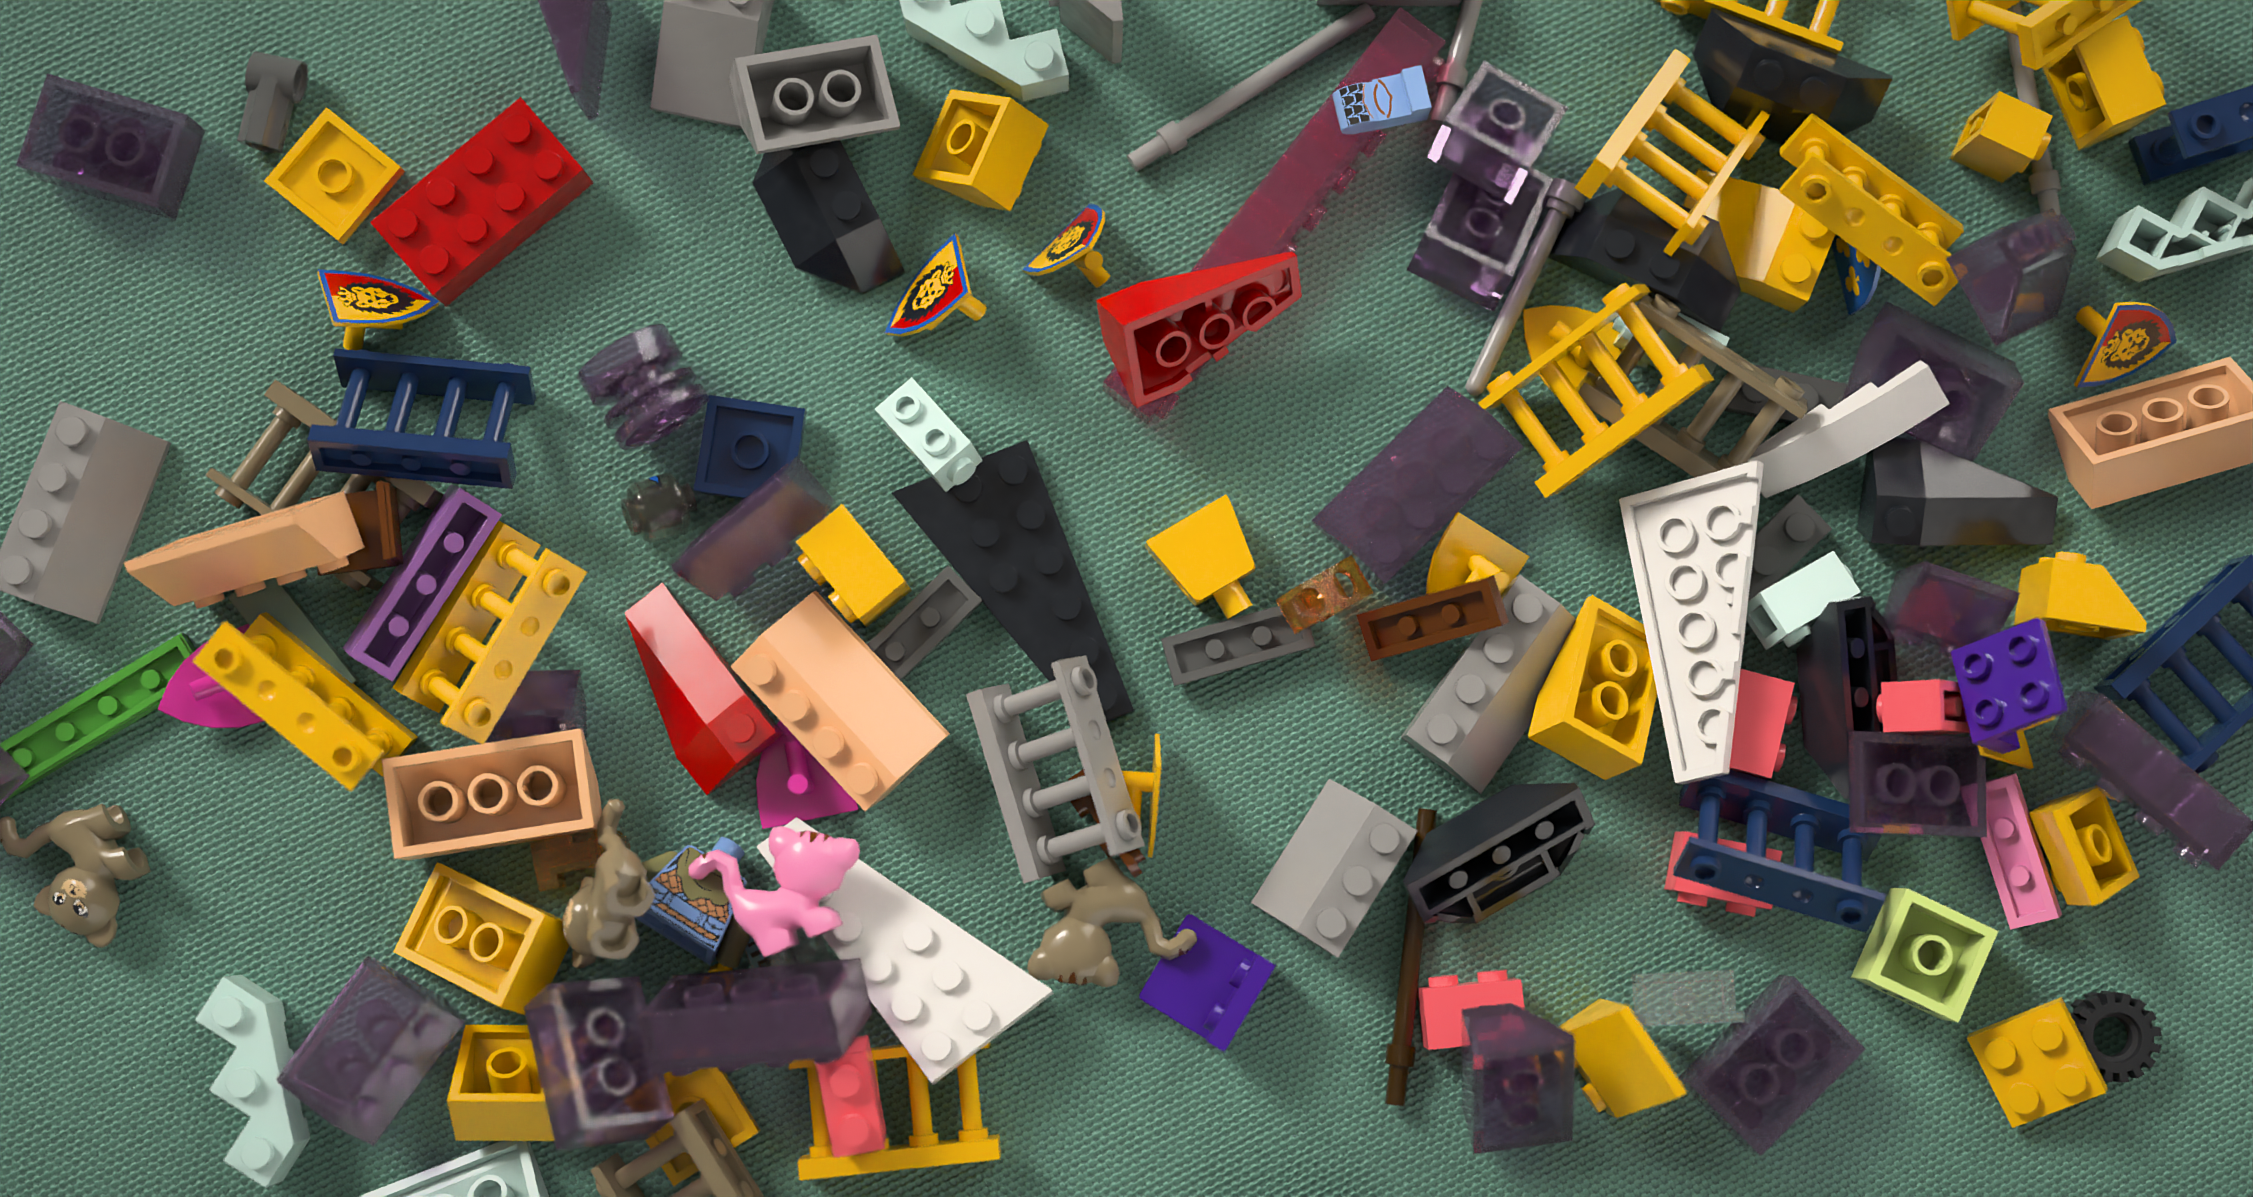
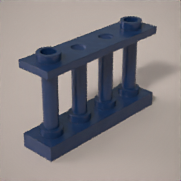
[2127,85,2253,186]
[307,348,536,489]
[2094,554,2253,774]
[1673,769,1886,933]

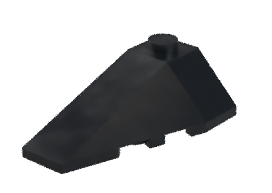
[1857,437,2058,546]

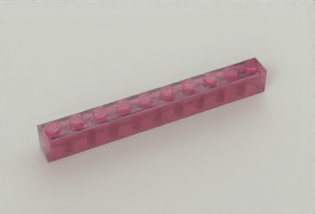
[1103,7,1446,425]

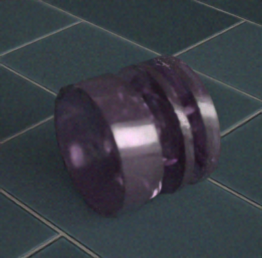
[577,324,710,450]

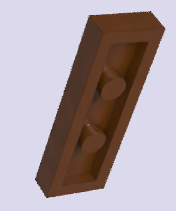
[1356,575,1509,662]

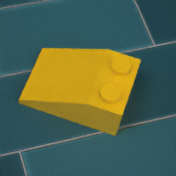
[1682,169,1835,313]
[1528,595,1657,780]
[393,862,569,1018]
[1552,998,1686,1118]

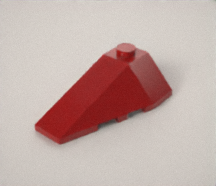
[1096,251,1302,408]
[624,582,784,796]

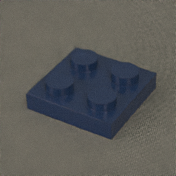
[694,395,807,507]

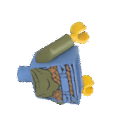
[634,837,751,996]

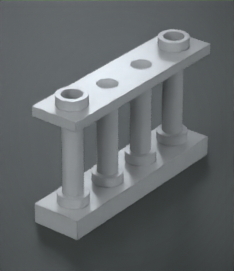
[966,655,1145,883]

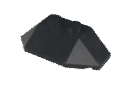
[1692,8,1893,144]
[752,140,905,295]
[1548,188,1741,333]
[1796,596,1902,799]
[1403,783,1595,924]

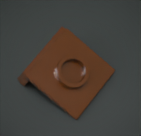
[311,481,404,576]

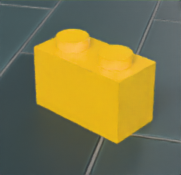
[1950,91,2053,183]

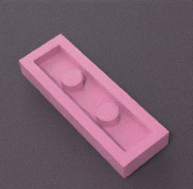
[1964,773,2062,930]

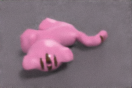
[689,826,860,957]

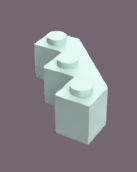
[899,0,1069,102]
[2096,177,2253,282]
[195,975,310,1188]

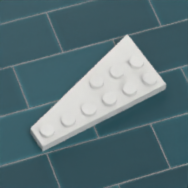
[1619,460,1764,785]
[756,817,1053,1085]

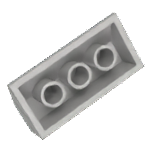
[0,401,171,624]
[1400,575,1576,794]

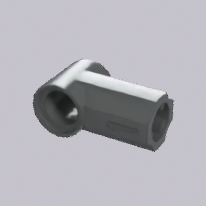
[237,51,308,154]

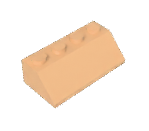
[2048,357,2253,509]
[124,491,364,609]
[730,591,950,811]
[382,729,602,860]

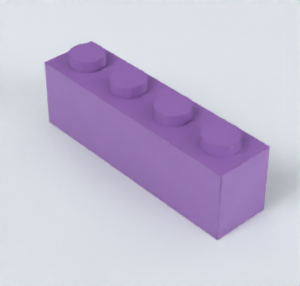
[342,484,502,682]

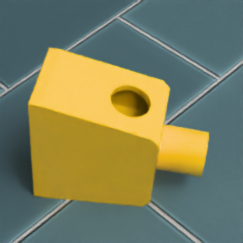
[1145,494,1256,620]

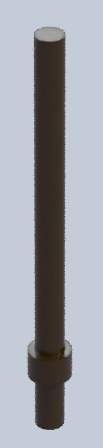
[1385,808,1437,1106]

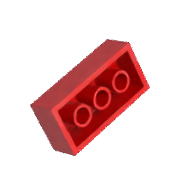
[370,97,594,307]

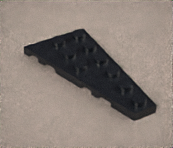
[891,440,1134,722]

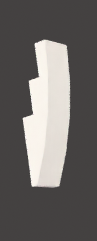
[1747,360,1950,498]

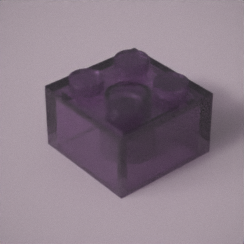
[1427,61,1568,205]

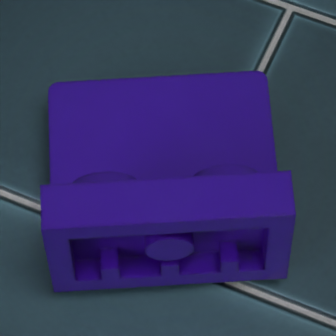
[1951,618,2067,754]
[1139,914,1276,1052]

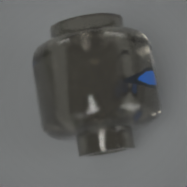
[620,473,697,543]

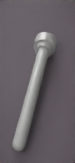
[1466,178,1587,396]

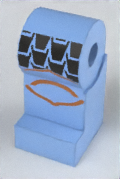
[1332,65,1432,134]

